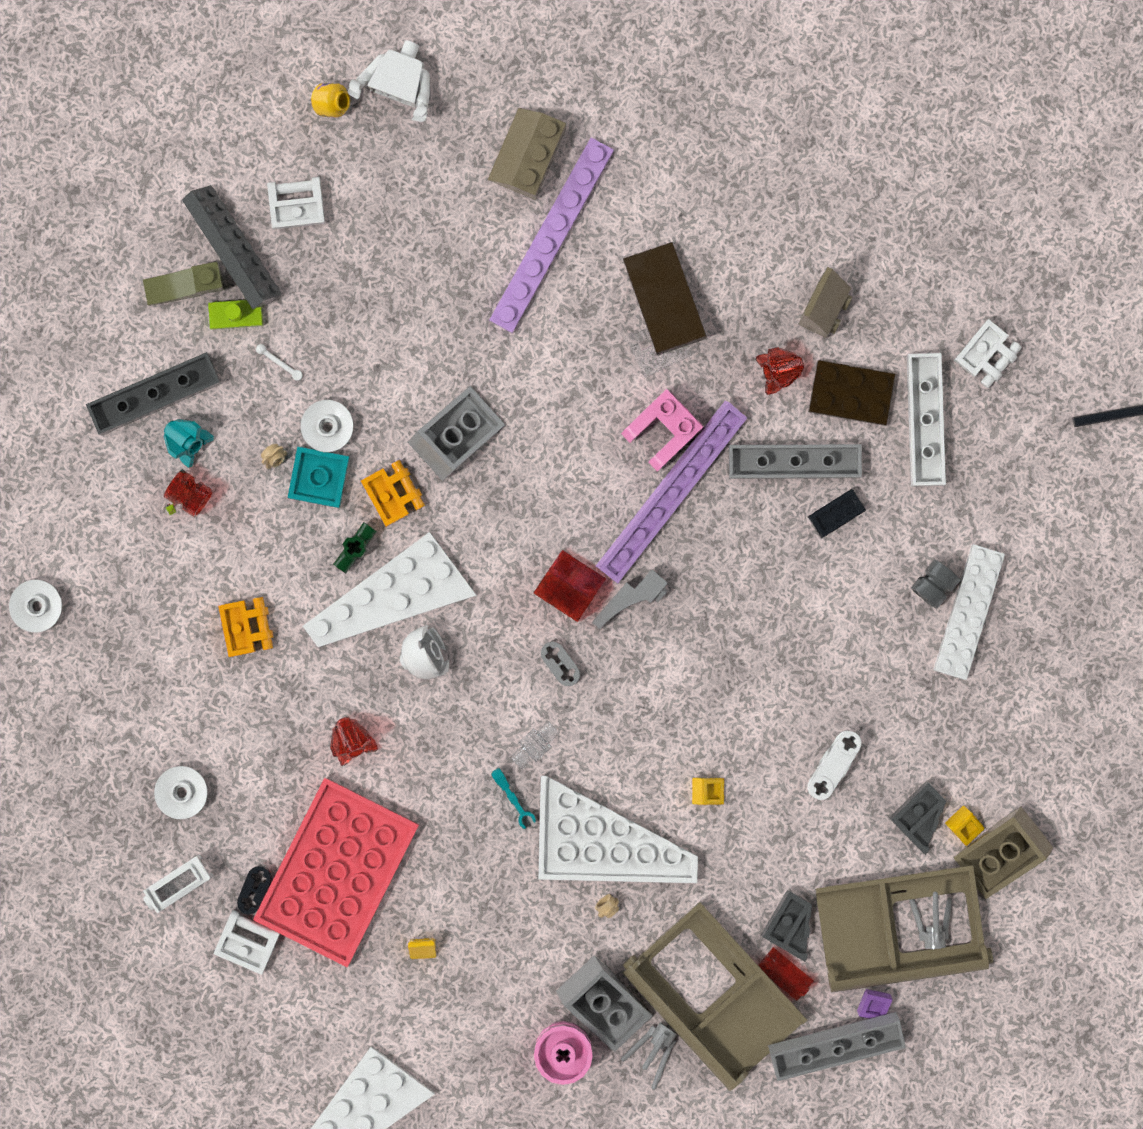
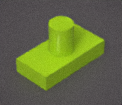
[208,300,263,330]

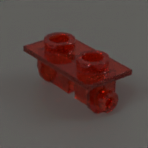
[758,947,814,1001]

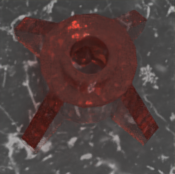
[756,347,804,395]
[330,717,378,766]

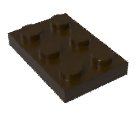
[808,360,896,426]

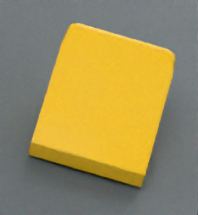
[692,778,724,805]
[945,806,985,846]
[408,938,437,959]

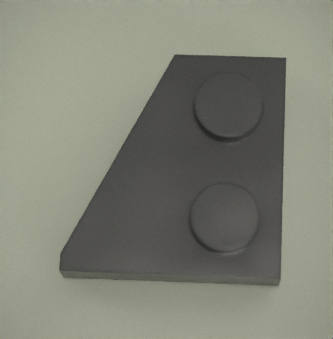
[889,781,946,855]
[761,890,812,962]

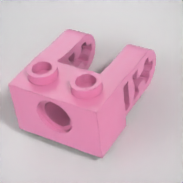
[621,389,704,472]

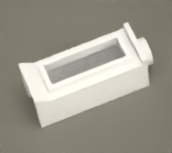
[143,854,214,913]

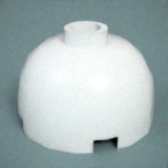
[400,625,449,680]

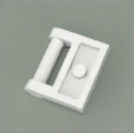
[267,177,325,230]
[213,909,280,975]

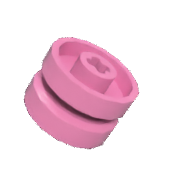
[534,1021,593,1085]

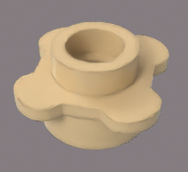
[261,444,288,469]

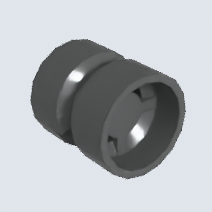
[911,559,961,609]

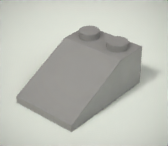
[408,386,505,481]
[556,955,653,1052]

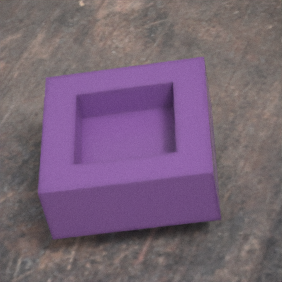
[857,989,893,1019]

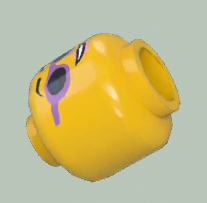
[311,83,351,118]

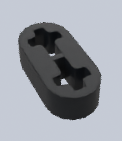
[237,865,272,915]

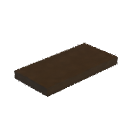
[623,242,707,356]

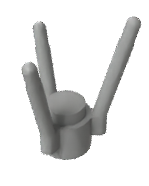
[909,892,952,949]
[621,1023,677,1090]

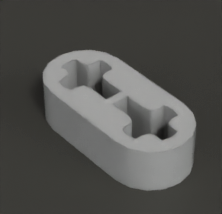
[541,642,580,686]

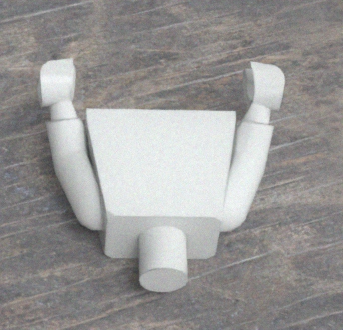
[348,40,430,122]

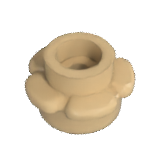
[595,894,619,918]

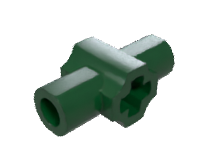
[333,522,377,574]

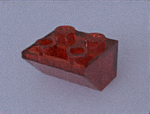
[533,550,606,623]

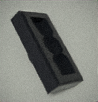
[807,489,866,539]

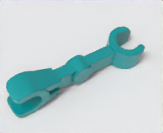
[491,768,536,829]

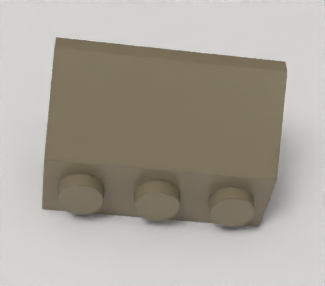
[488,108,566,200]

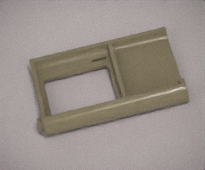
[622,902,807,1091]

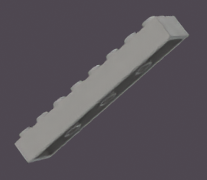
[729,444,862,479]
[768,1012,906,1081]

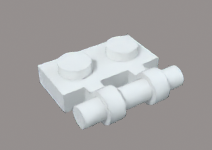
[954,319,1022,388]

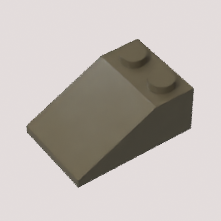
[798,267,852,338]
[953,806,1054,899]

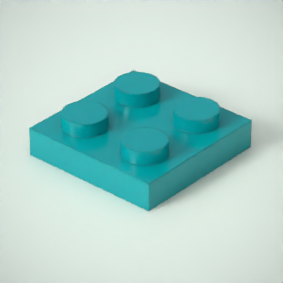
[287,446,350,508]

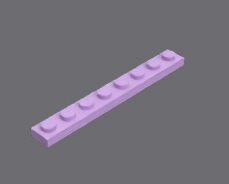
[489,138,614,333]
[596,401,747,583]

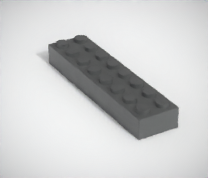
[182,185,282,309]
[86,352,222,436]

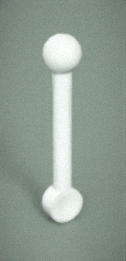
[256,344,303,381]

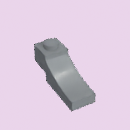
[592,570,668,629]

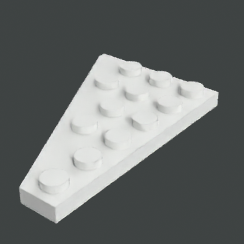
[538,776,698,883]

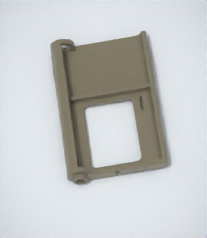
[815,865,993,993]

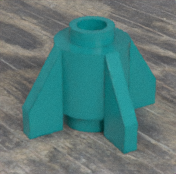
[163,419,214,468]

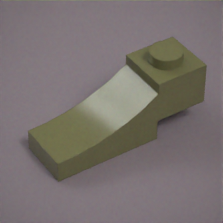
[143,262,225,306]

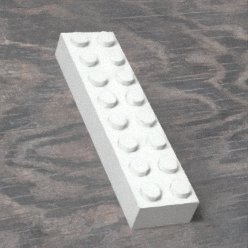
[907,353,946,487]
[933,544,1005,680]

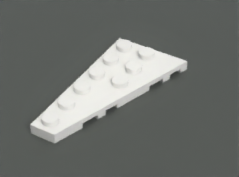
[303,532,477,647]
[311,1046,435,1129]

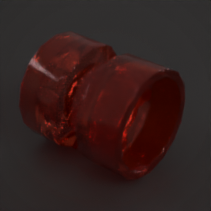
[163,469,214,518]

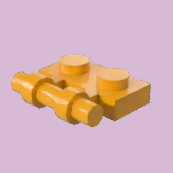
[361,460,425,527]
[218,597,274,657]

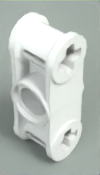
[807,731,861,800]

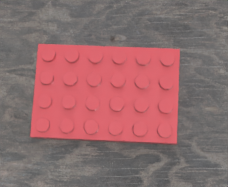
[253,777,419,968]

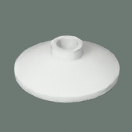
[301,400,353,452]
[9,580,62,632]
[154,766,207,819]

